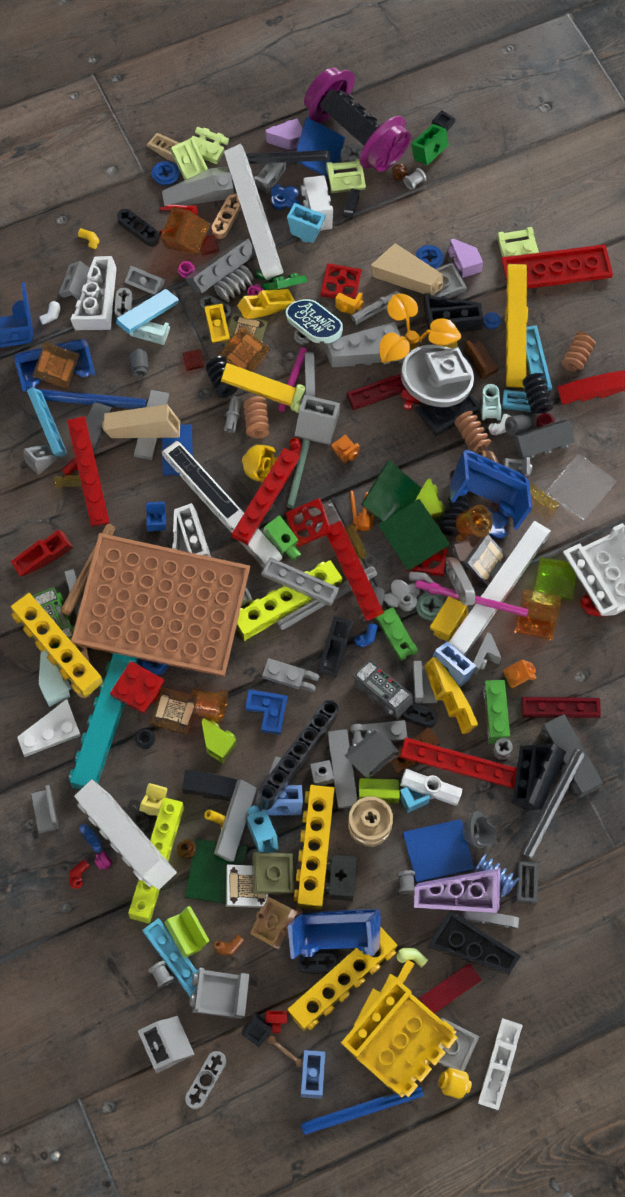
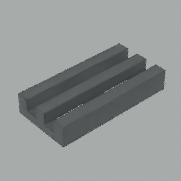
[516,861,539,904]

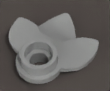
[384,580,420,611]

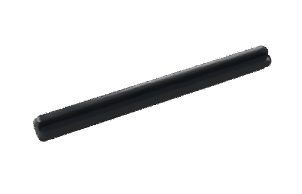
[246,150,330,164]

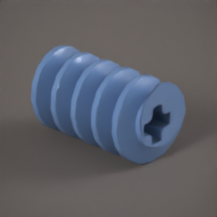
[474,854,519,897]

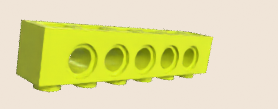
[236,560,342,641]
[128,797,184,924]

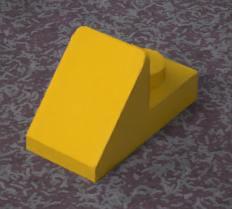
[204,304,230,343]

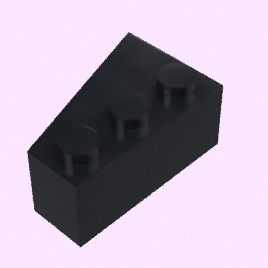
[423,293,484,335]
[512,743,566,810]

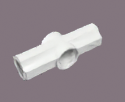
[400,769,462,806]

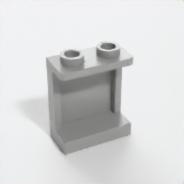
[189,968,249,1019]

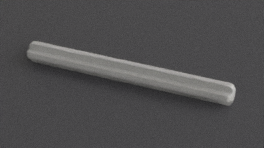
[277,566,377,630]

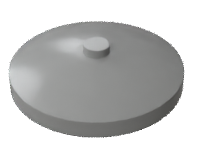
[401,345,474,407]

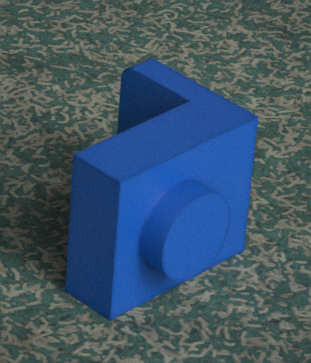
[146,502,166,531]

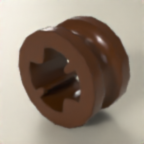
[392,164,408,180]

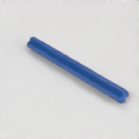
[39,389,146,409]
[301,1085,423,1135]

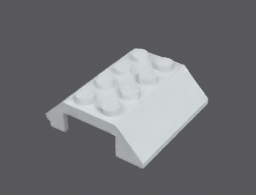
[563,523,625,616]

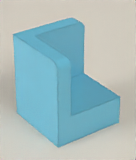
[399,787,430,813]

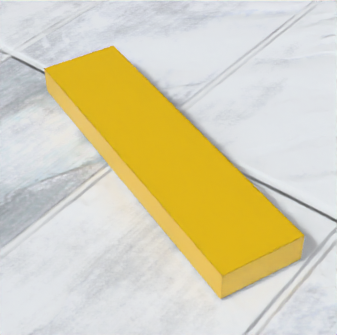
[221,363,296,406]

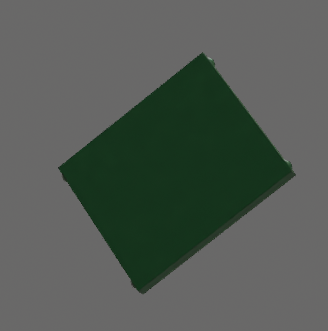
[361,460,422,522]
[378,499,450,571]
[185,839,248,904]

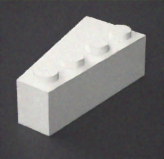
[70,256,116,331]

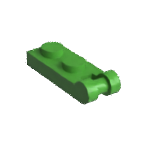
[376,607,418,661]

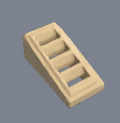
[147,133,179,164]

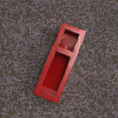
[10,529,74,577]

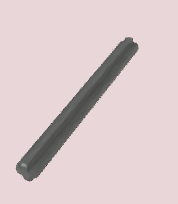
[522,749,585,858]

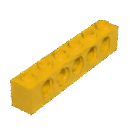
[11,593,103,698]
[294,785,334,910]
[287,927,397,1031]

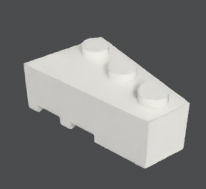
[301,175,333,231]
[172,503,211,557]

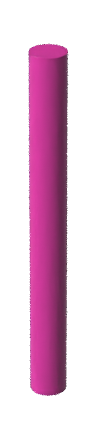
[278,347,307,412]

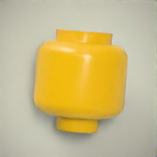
[438,1068,472,1099]

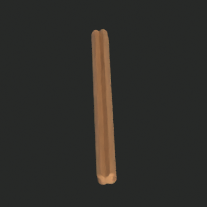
[61,524,116,615]

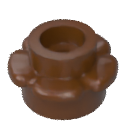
[177,839,196,859]

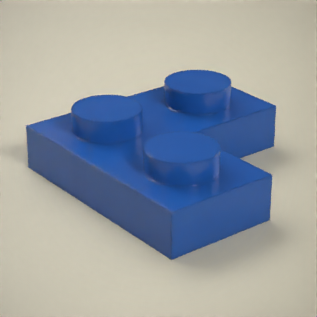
[245,690,287,735]

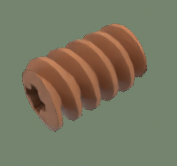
[561,331,596,372]
[243,396,270,439]
[455,411,491,452]

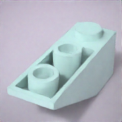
[39,647,71,707]

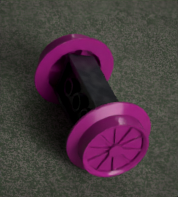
[304,67,411,172]

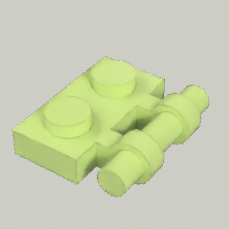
[192,127,229,164]

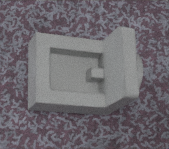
[502,457,532,477]

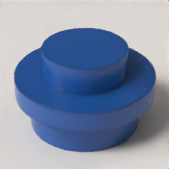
[483,312,501,330]

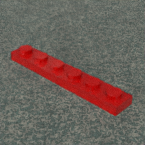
[67,416,110,528]
[231,448,300,545]
[327,520,384,621]
[400,737,517,789]

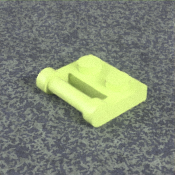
[326,158,366,193]
[497,227,539,257]

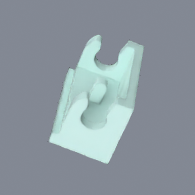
[130,322,170,345]

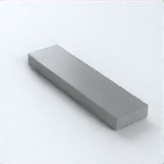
[134,390,169,460]
[261,557,339,607]
[327,729,357,809]
[214,780,257,862]

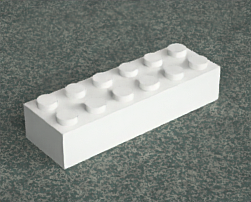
[74,780,177,889]

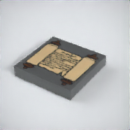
[463,534,508,588]

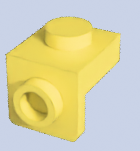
[139,783,168,816]

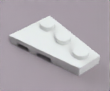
[17,699,81,757]

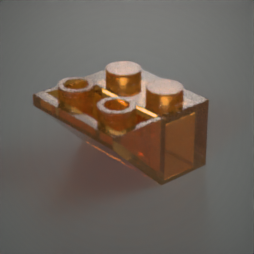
[160,207,210,255]
[515,589,561,640]

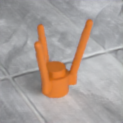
[350,490,375,531]

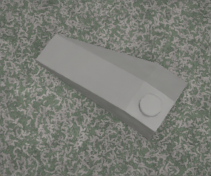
[162,166,234,207]

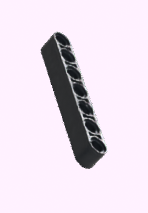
[256,700,339,810]

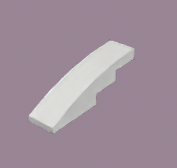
[478,1018,522,1110]

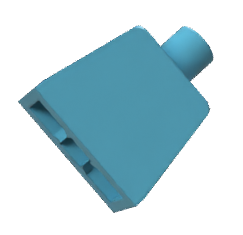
[287,203,325,243]
[247,806,279,853]

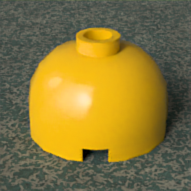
[242,445,277,483]

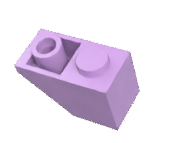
[266,119,302,150]
[448,239,483,278]

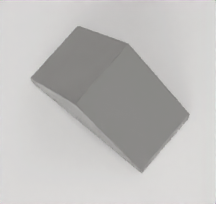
[23,444,59,475]

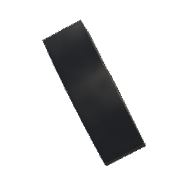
[318,616,354,677]
[182,770,237,801]

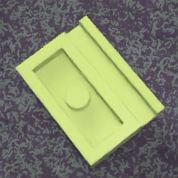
[169,137,208,180]

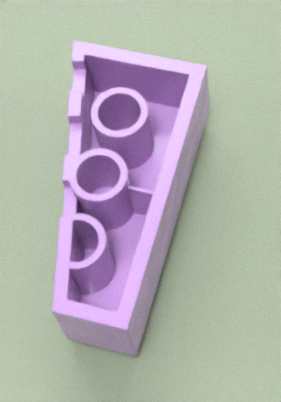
[414,868,500,913]

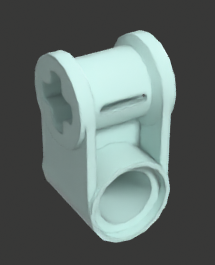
[481,384,501,420]

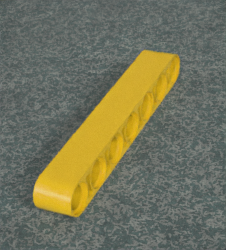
[506,264,527,388]

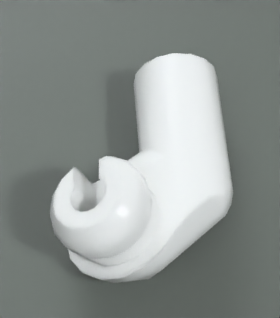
[39,301,61,325]
[488,414,511,436]

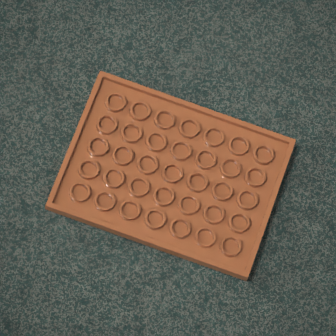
[71,533,250,677]

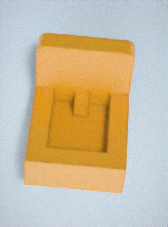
[335,292,364,315]

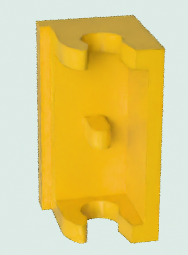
[430,596,469,642]

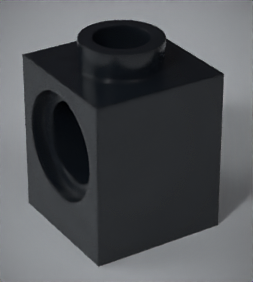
[242,1012,272,1047]

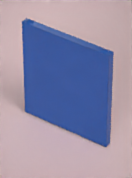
[296,117,345,178]
[403,819,474,883]

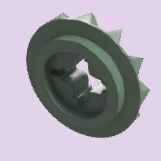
[416,592,445,622]

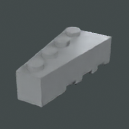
[326,322,405,367]

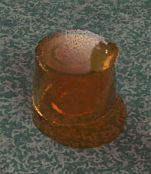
[456,505,493,541]
[191,688,228,723]

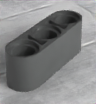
[86,402,113,454]

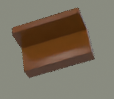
[464,340,498,379]

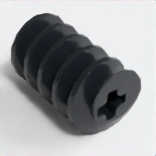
[205,356,238,398]
[522,373,554,414]
[439,495,470,537]

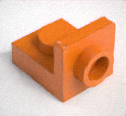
[331,435,360,464]

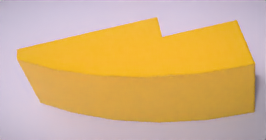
[237,289,295,319]

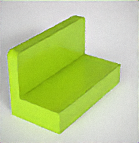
[359,778,400,804]
[164,906,209,958]

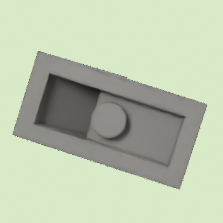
[473,632,501,675]

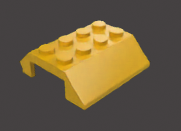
[341,978,458,1098]

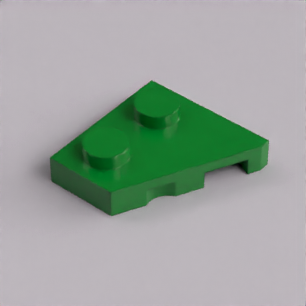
[260,273,307,290]

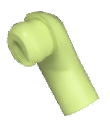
[290,384,306,413]
[396,948,428,968]

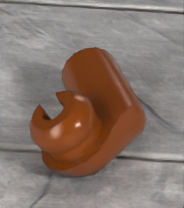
[213,934,245,955]

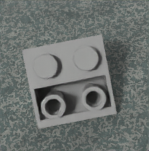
[295,395,340,445]
[138,1016,195,1073]

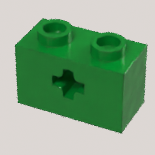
[411,124,449,165]

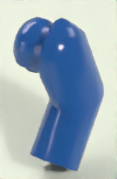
[354,623,378,647]

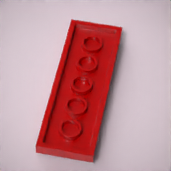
[501,244,613,289]

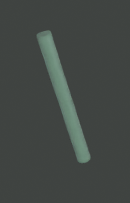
[287,440,310,508]

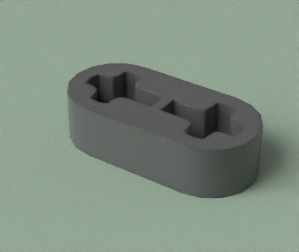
[200,295,231,321]

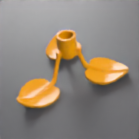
[379,294,461,363]

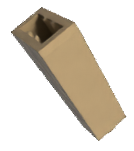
[371,243,444,296]
[102,404,180,438]

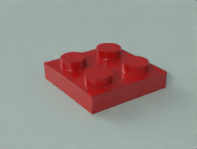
[110,661,165,714]

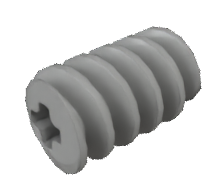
[214,265,253,303]

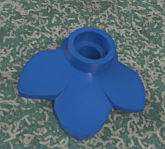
[271,184,302,210]
[476,507,508,539]

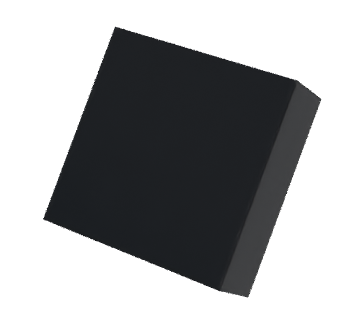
[431,110,455,132]

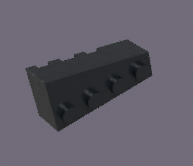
[428,910,521,976]

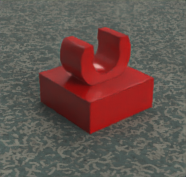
[401,390,420,411]
[266,1010,287,1033]

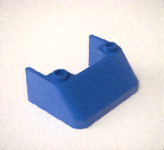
[0,282,34,348]
[14,339,95,391]
[450,450,532,530]
[288,909,381,959]

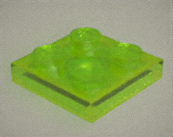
[534,557,576,601]

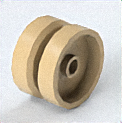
[348,797,393,847]

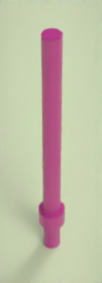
[415,580,528,617]

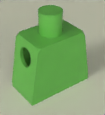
[263,515,301,561]

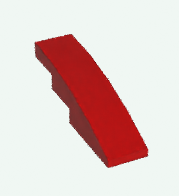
[557,370,625,405]

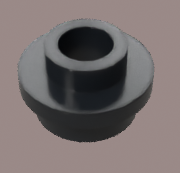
[135,729,155,749]

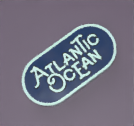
[286,299,343,343]

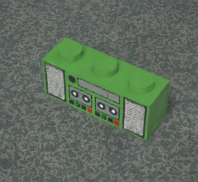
[33,587,75,649]
[483,680,510,744]

